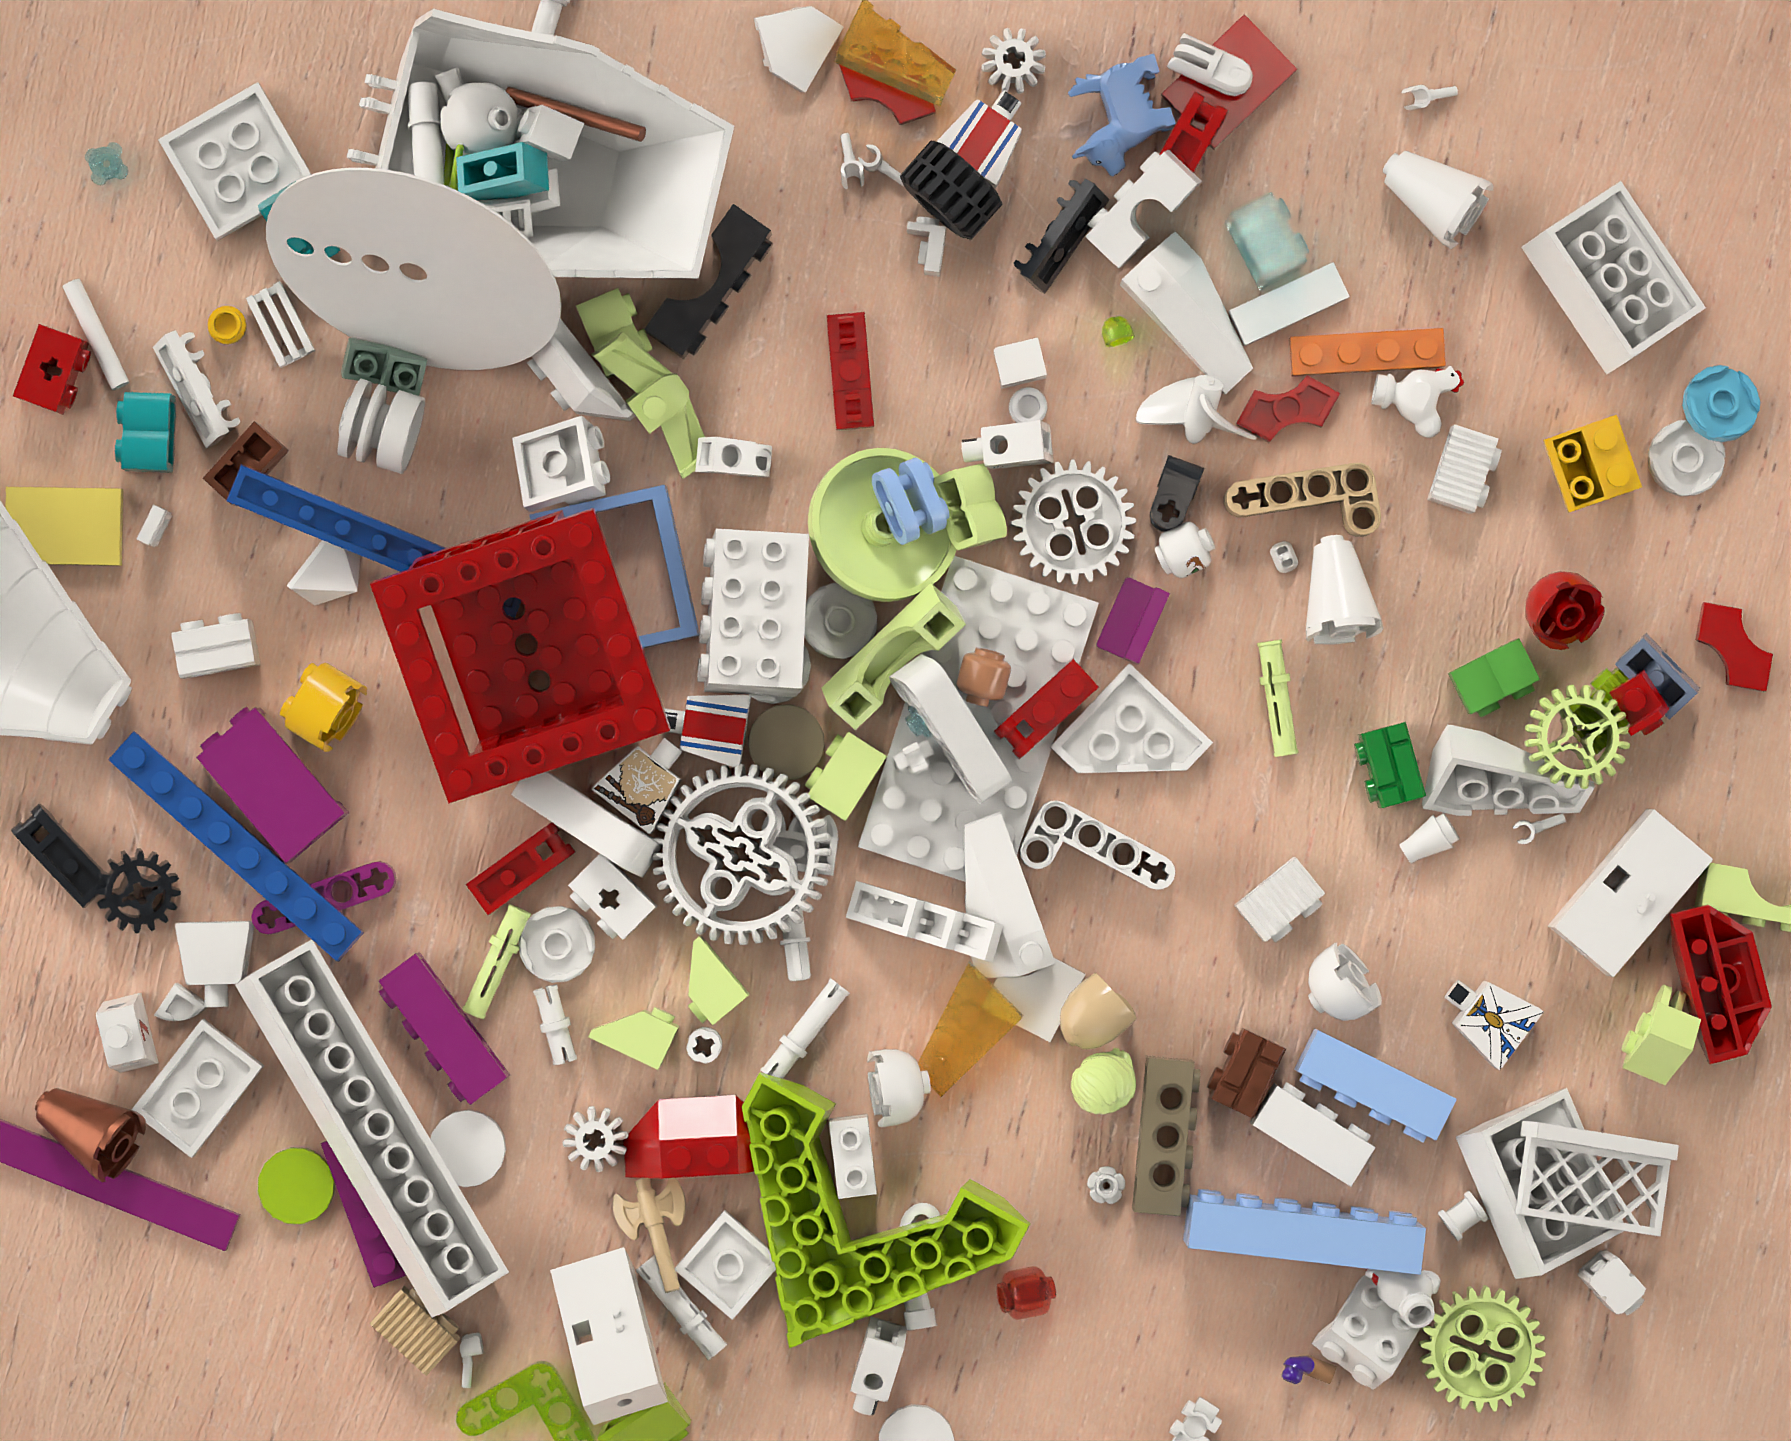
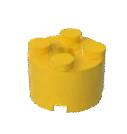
[280,662,367,752]

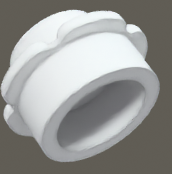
[1087,1166,1125,1204]

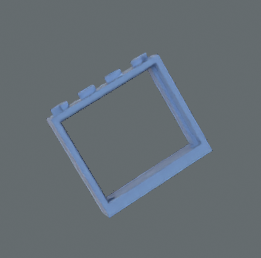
[529,485,700,648]

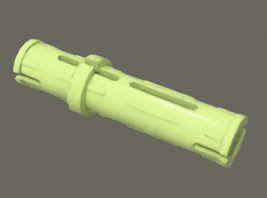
[1257,639,1299,757]
[462,904,531,1019]

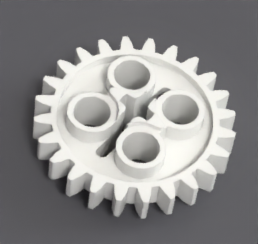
[1011,459,1136,585]

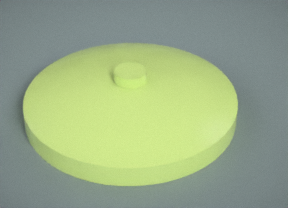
[808,448,957,602]

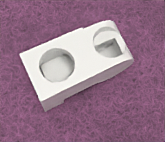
[695,437,772,477]

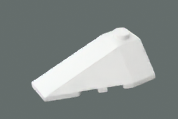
[1120,232,1253,395]
[1422,724,1595,816]
[964,812,1055,978]

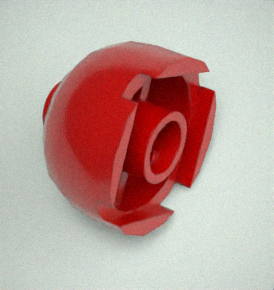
[1525,571,1605,650]

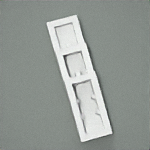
[846,881,1003,962]

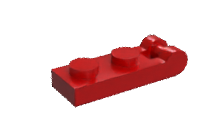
[1159,92,1229,173]
[994,659,1099,760]
[465,822,576,915]

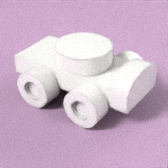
[1169,1396,1222,1441]

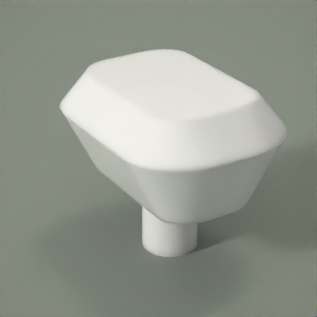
[1270,541,1298,573]

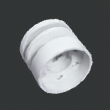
[337,379,425,474]

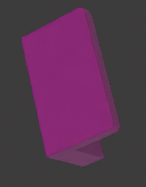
[1096,577,1170,665]

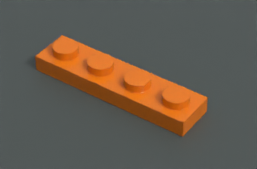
[1289,328,1446,376]

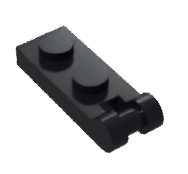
[11,803,105,908]

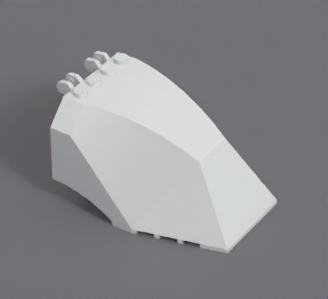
[347,9,734,279]

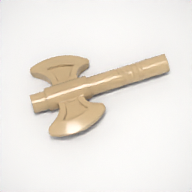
[613,1178,686,1293]

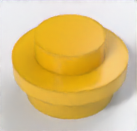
[207,306,247,345]

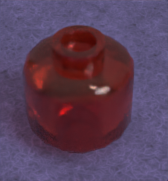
[996,1266,1056,1320]

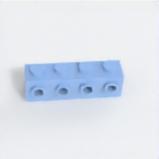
[1294,1028,1457,1143]

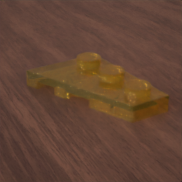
[834,0,956,107]
[918,961,1024,1097]

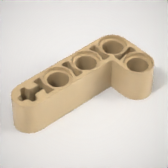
[1224,463,1381,537]

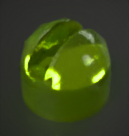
[1102,316,1135,347]

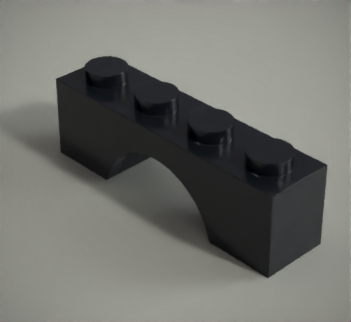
[644,204,773,359]

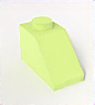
[688,935,749,1025]
[588,1007,679,1070]

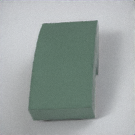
[341,337,427,396]

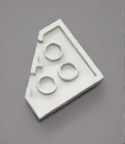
[1050,663,1213,773]

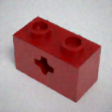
[13,324,91,415]

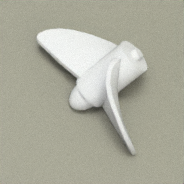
[1136,375,1257,444]

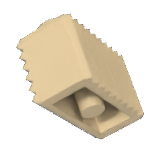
[370,1286,461,1376]

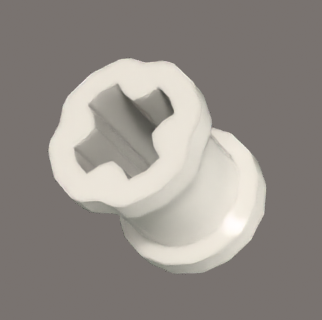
[686,1027,722,1064]
[1438,1191,1489,1241]

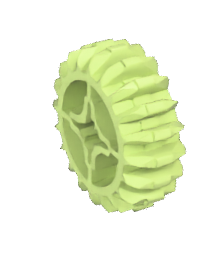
[1524,685,1630,789]

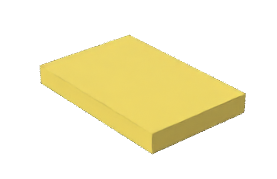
[5,487,123,566]

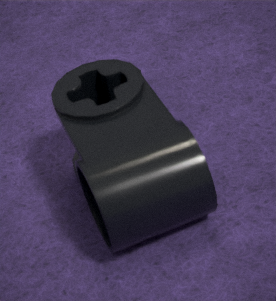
[1150,455,1204,532]

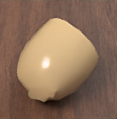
[1060,973,1137,1049]

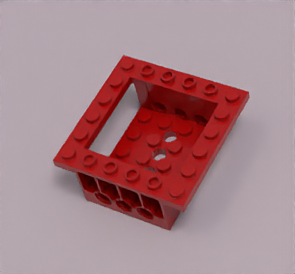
[370,508,671,804]

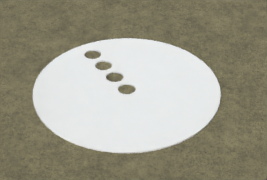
[266,168,561,370]

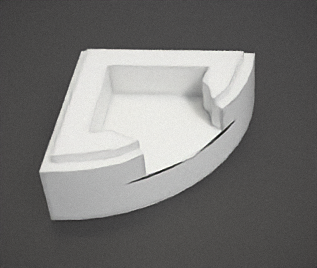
[154,983,206,1021]

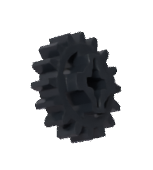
[95,848,181,933]

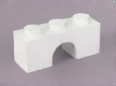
[1085,150,1202,268]

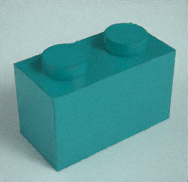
[456,142,549,201]

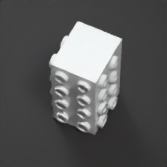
[697,528,809,697]

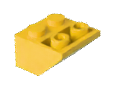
[1543,414,1642,513]

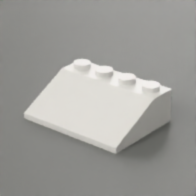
[1521,181,1706,375]
[1456,1088,1624,1279]

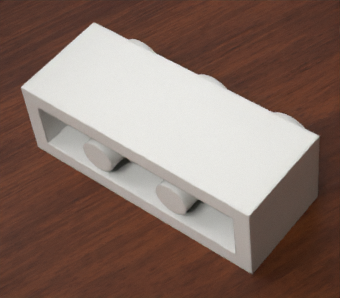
[1250,1082,1376,1187]

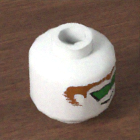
[1155,522,1215,578]

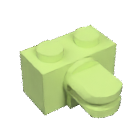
[1621,985,1701,1085]

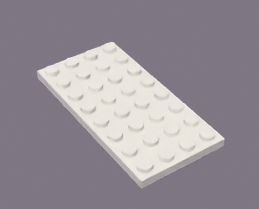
[858,556,1099,882]

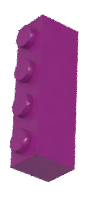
[378,952,510,1105]

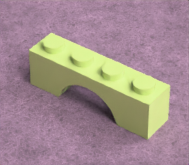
[821,583,966,730]
[1694,863,1791,932]

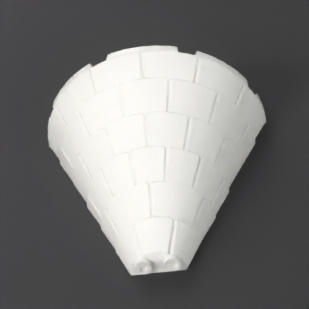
[0,501,132,745]

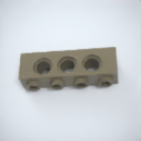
[1132,1056,1200,1216]

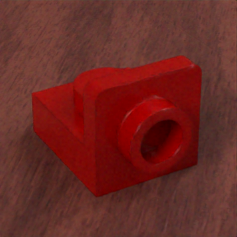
[1609,670,1669,736]

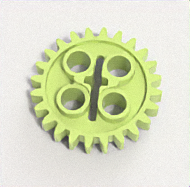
[1419,1285,1546,1413]

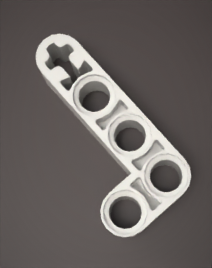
[889,654,1012,804]
[511,771,663,878]
[1019,800,1175,890]

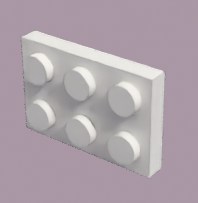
[132,1019,264,1158]

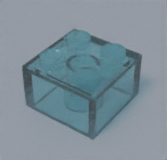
[1225,192,1309,291]

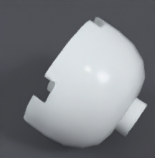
[440,83,519,155]
[1308,943,1382,1021]
[867,1049,931,1127]

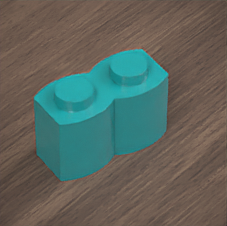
[115,392,176,473]

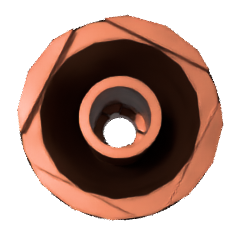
[35,1088,146,1182]

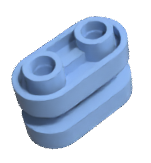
[872,457,949,545]

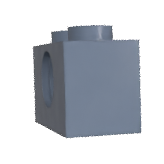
[1615,633,1700,720]

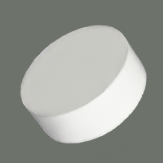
[1009,387,1047,423]

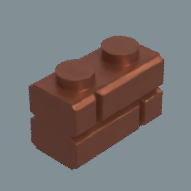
[1207,1028,1286,1118]

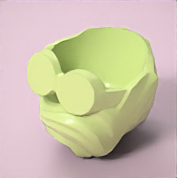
[1071,1048,1136,1114]

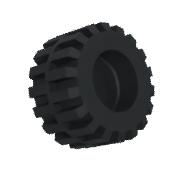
[900,140,1002,240]

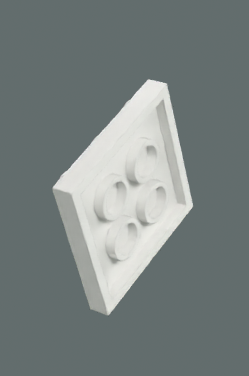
[158,82,312,241]

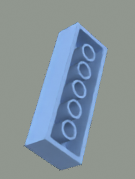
[1183,1189,1426,1275]

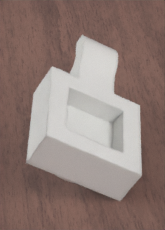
[893,740,935,775]

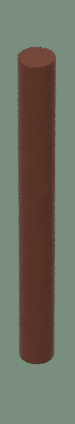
[505,86,646,142]

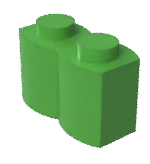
[1448,638,1540,717]

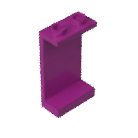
[196,707,349,863]

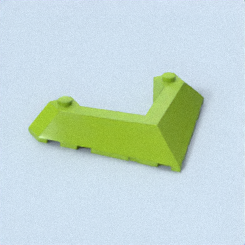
[742,1072,1030,1349]

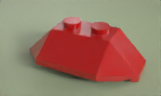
[1670,904,1772,1064]
[623,1095,754,1179]

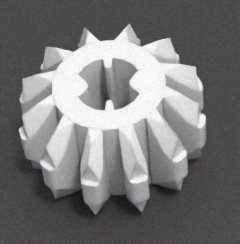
[981,28,1046,94]
[562,1106,628,1172]

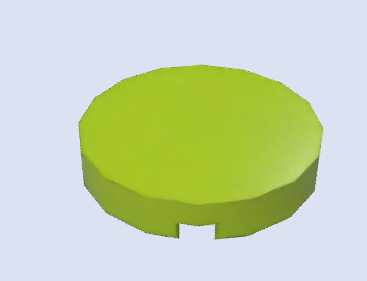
[258,1147,335,1224]

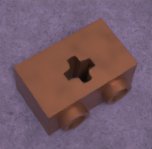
[202,421,289,507]

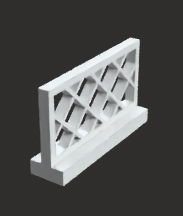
[1515,1121,1679,1236]

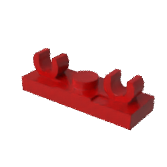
[826,312,874,430]

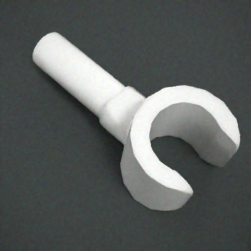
[1402,85,1458,110]
[840,133,864,189]
[858,145,904,187]
[1513,813,1566,844]
[460,1333,484,1388]

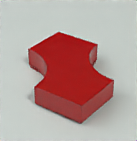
[839,51,936,125]
[1236,375,1340,443]
[1695,602,1773,692]

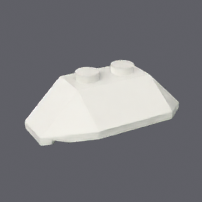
[527,318,636,421]

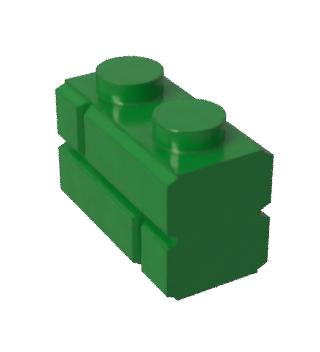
[1354,722,1426,808]

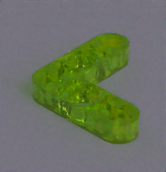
[456,1361,596,1441]

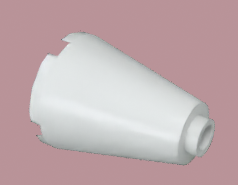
[1383,151,1494,249]
[1306,535,1383,644]

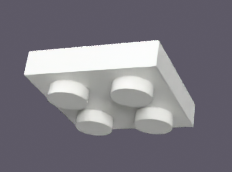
[675,1210,776,1320]

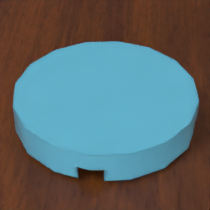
[1682,365,1760,442]

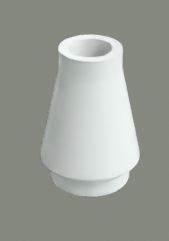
[1399,813,1459,864]

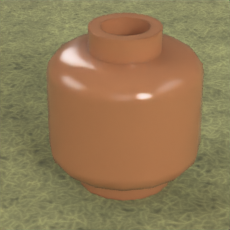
[956,647,1011,707]

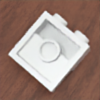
[512,416,610,512]

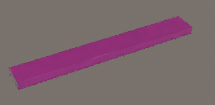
[0,1119,241,1251]

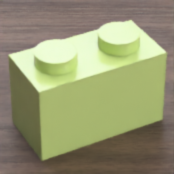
[805,732,887,821]

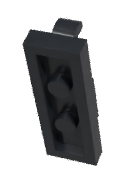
[1013,179,1110,294]

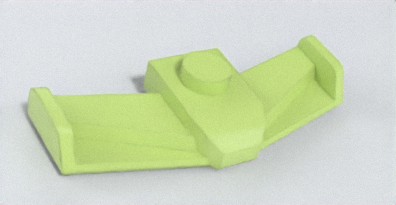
[591,332,705,479]

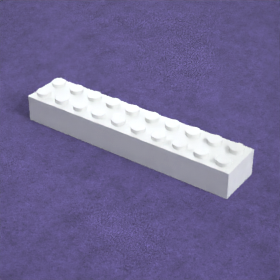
[235,940,509,1318]

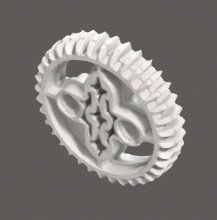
[652,764,832,945]

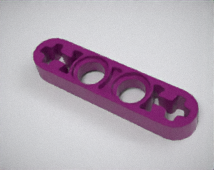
[251,861,397,935]

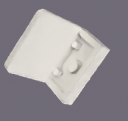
[1312,1275,1420,1390]

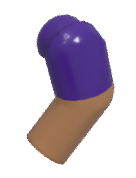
[1282,1356,1337,1384]

